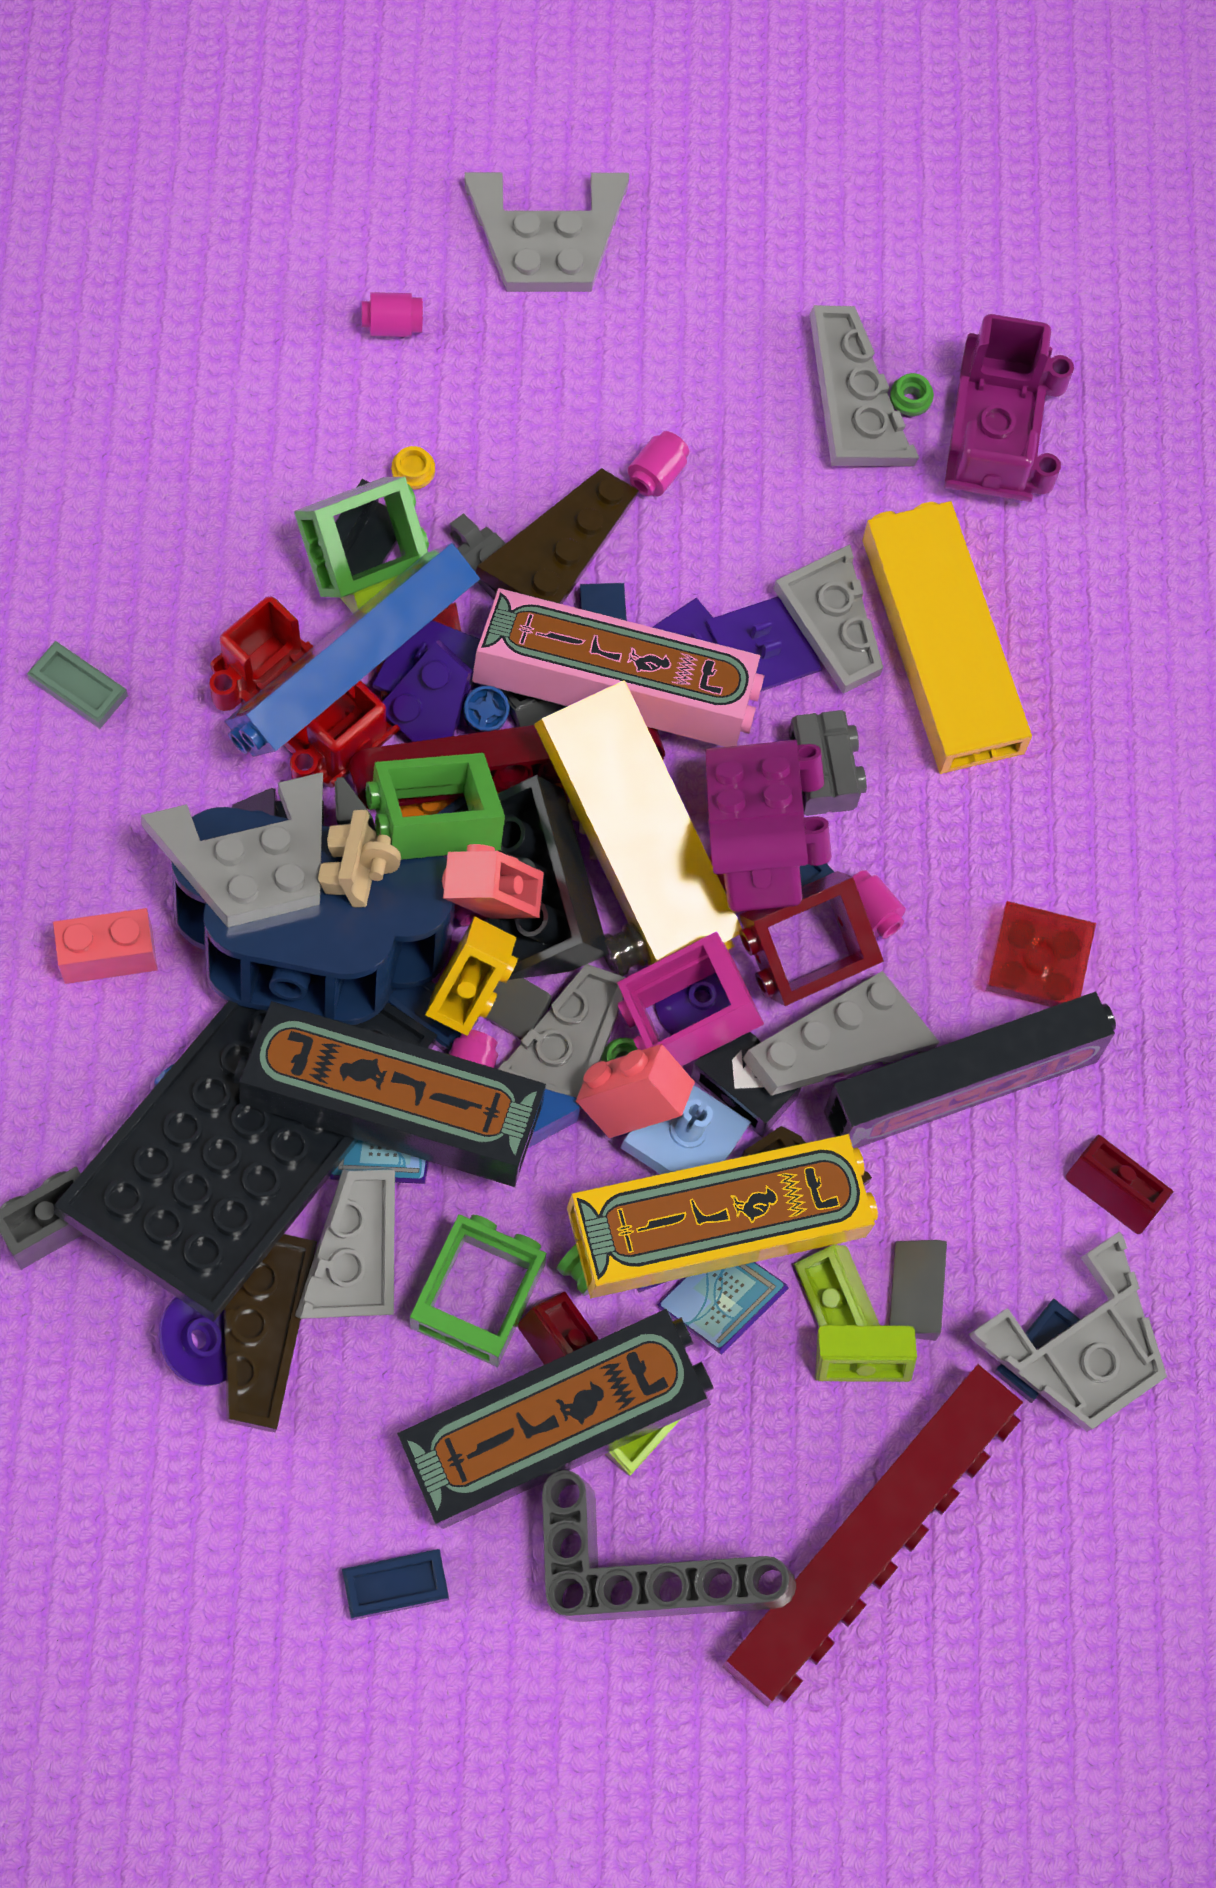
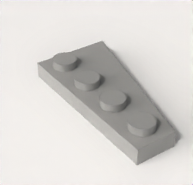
[809,305,919,466]
[742,971,939,1095]

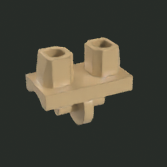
[318,810,401,907]

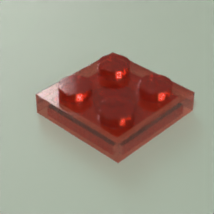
[985,901,1096,1007]

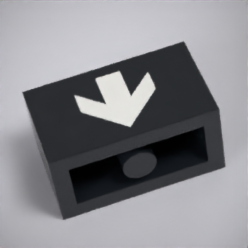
[691,1032,801,1137]

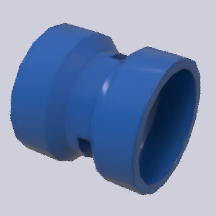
[463,686,509,733]

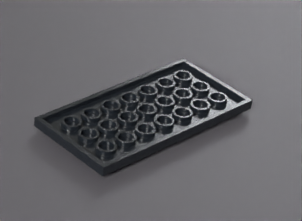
[54,1000,438,1322]

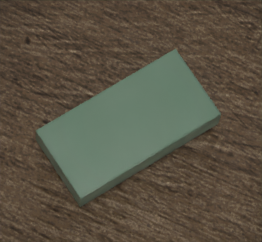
[27,641,128,729]

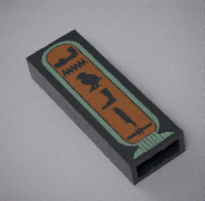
[824,991,1116,1148]
[234,1001,546,1187]
[397,1309,714,1529]

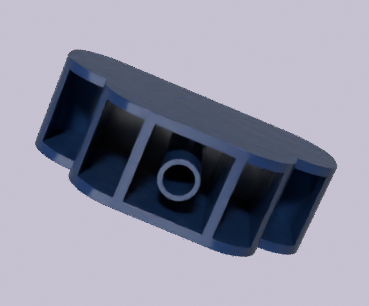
[171,807,455,1025]

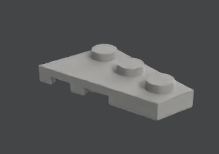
[773,544,883,694]
[498,964,626,1110]
[295,1168,395,1319]

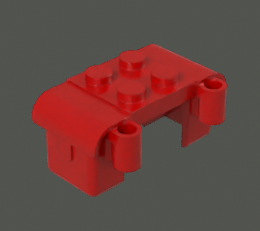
[209,596,400,788]

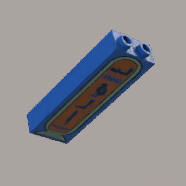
[224,543,480,757]

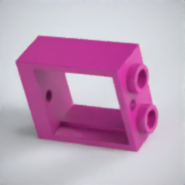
[617,931,764,1066]

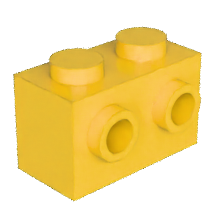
[425,916,518,1036]

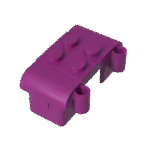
[944,314,1074,502]
[705,740,832,912]

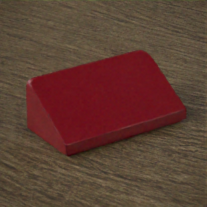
[1066,1134,1174,1234]
[518,1291,599,1365]

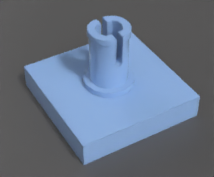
[620,1085,751,1174]

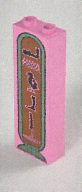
[472,588,765,747]

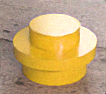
[391,446,435,490]

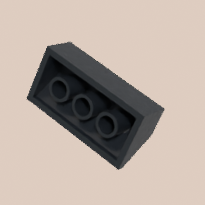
[460,775,609,980]

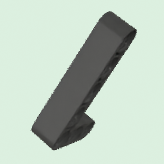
[542,1470,796,1622]

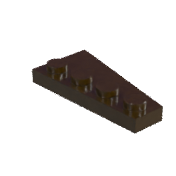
[475,468,639,604]
[224,1234,317,1433]

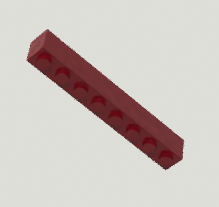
[723,1364,1023,1707]

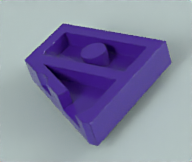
[383,640,473,742]

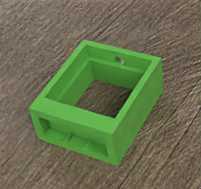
[294,476,429,598]
[366,753,505,860]
[410,1214,547,1367]

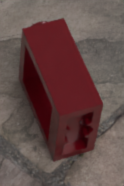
[739,871,884,1006]

